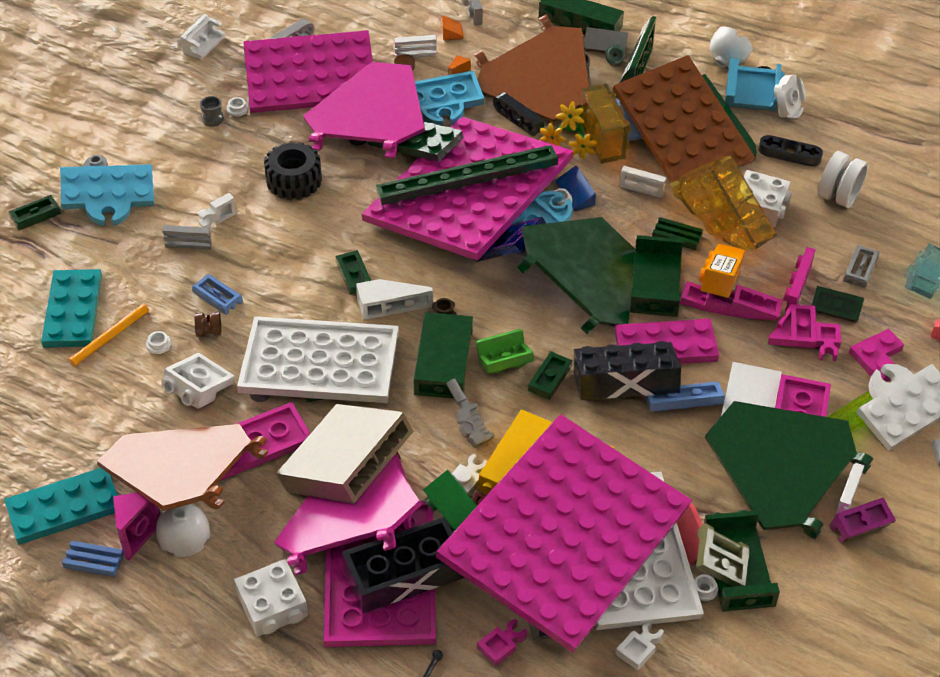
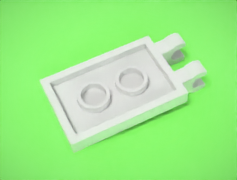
[721,362,782,416]

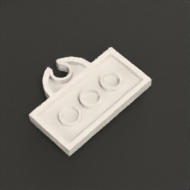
[856,364,940,451]

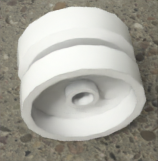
[817,151,869,208]

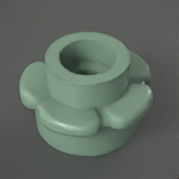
[605,44,625,65]

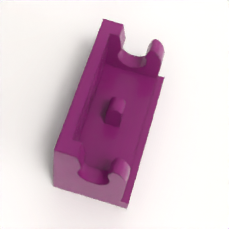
[829,497,896,543]

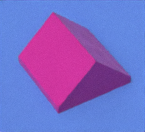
[113,493,161,560]

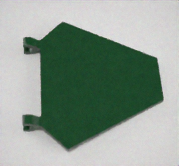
[517,217,635,334]
[705,401,874,539]

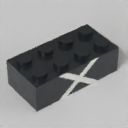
[574,341,681,400]
[342,517,465,614]

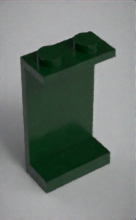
[630,235,683,317]
[414,312,473,399]
[704,510,780,612]

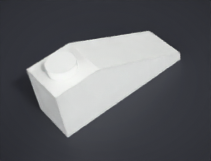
[356,279,433,320]

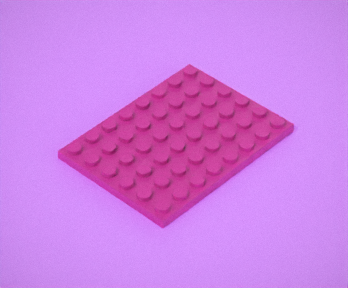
[361,117,573,261]
[436,414,692,653]

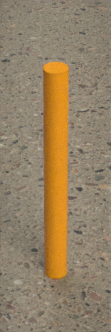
[69,304,149,367]

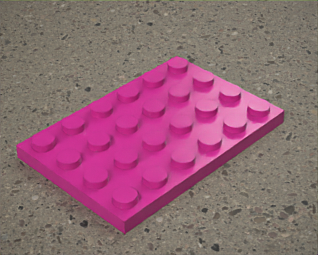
[243,30,373,113]
[323,500,436,647]

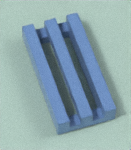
[192,274,243,315]
[62,541,124,577]

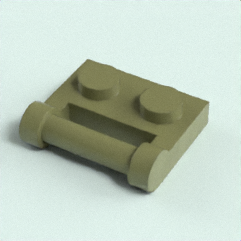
[696,523,749,587]

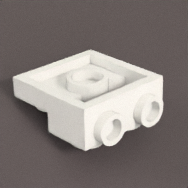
[162,353,235,409]

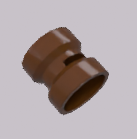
[194,312,222,337]

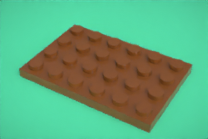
[613,55,755,195]

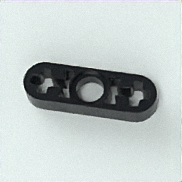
[493,92,544,136]
[758,135,823,167]

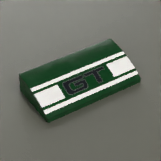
[615,16,656,98]

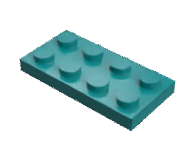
[41,269,102,348]
[4,468,117,545]

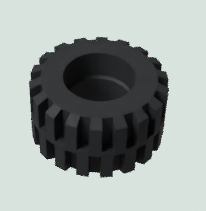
[264,142,322,200]

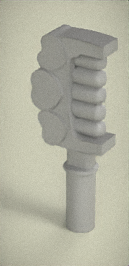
[447,379,495,447]

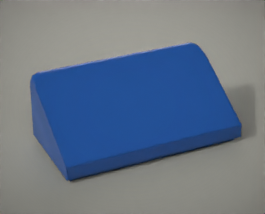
[556,166,596,211]

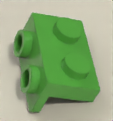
[476,329,535,374]

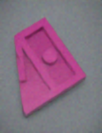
[768,304,816,348]

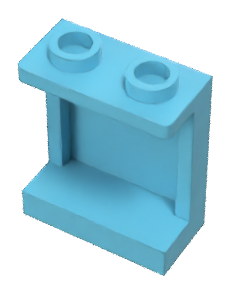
[725,58,785,111]

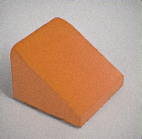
[441,16,463,40]
[448,56,471,75]

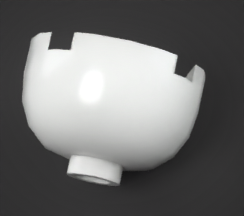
[710,27,753,67]
[156,504,210,557]

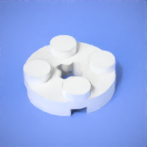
[774,75,806,118]

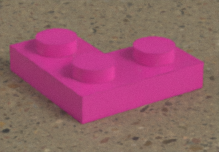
[849,328,904,382]

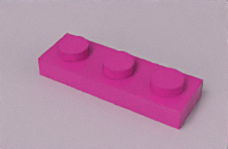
[783,247,816,311]

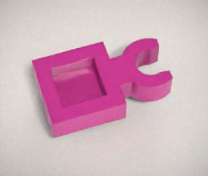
[815,322,841,362]
[477,619,528,667]

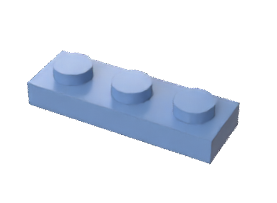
[645,382,725,412]

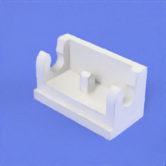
[180,14,225,60]

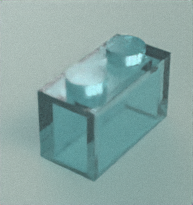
[904,243,940,299]

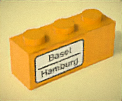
[698,243,745,298]

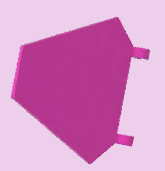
[303,62,425,159]
[274,458,422,576]

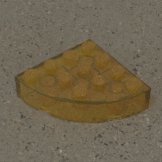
[670,154,777,250]

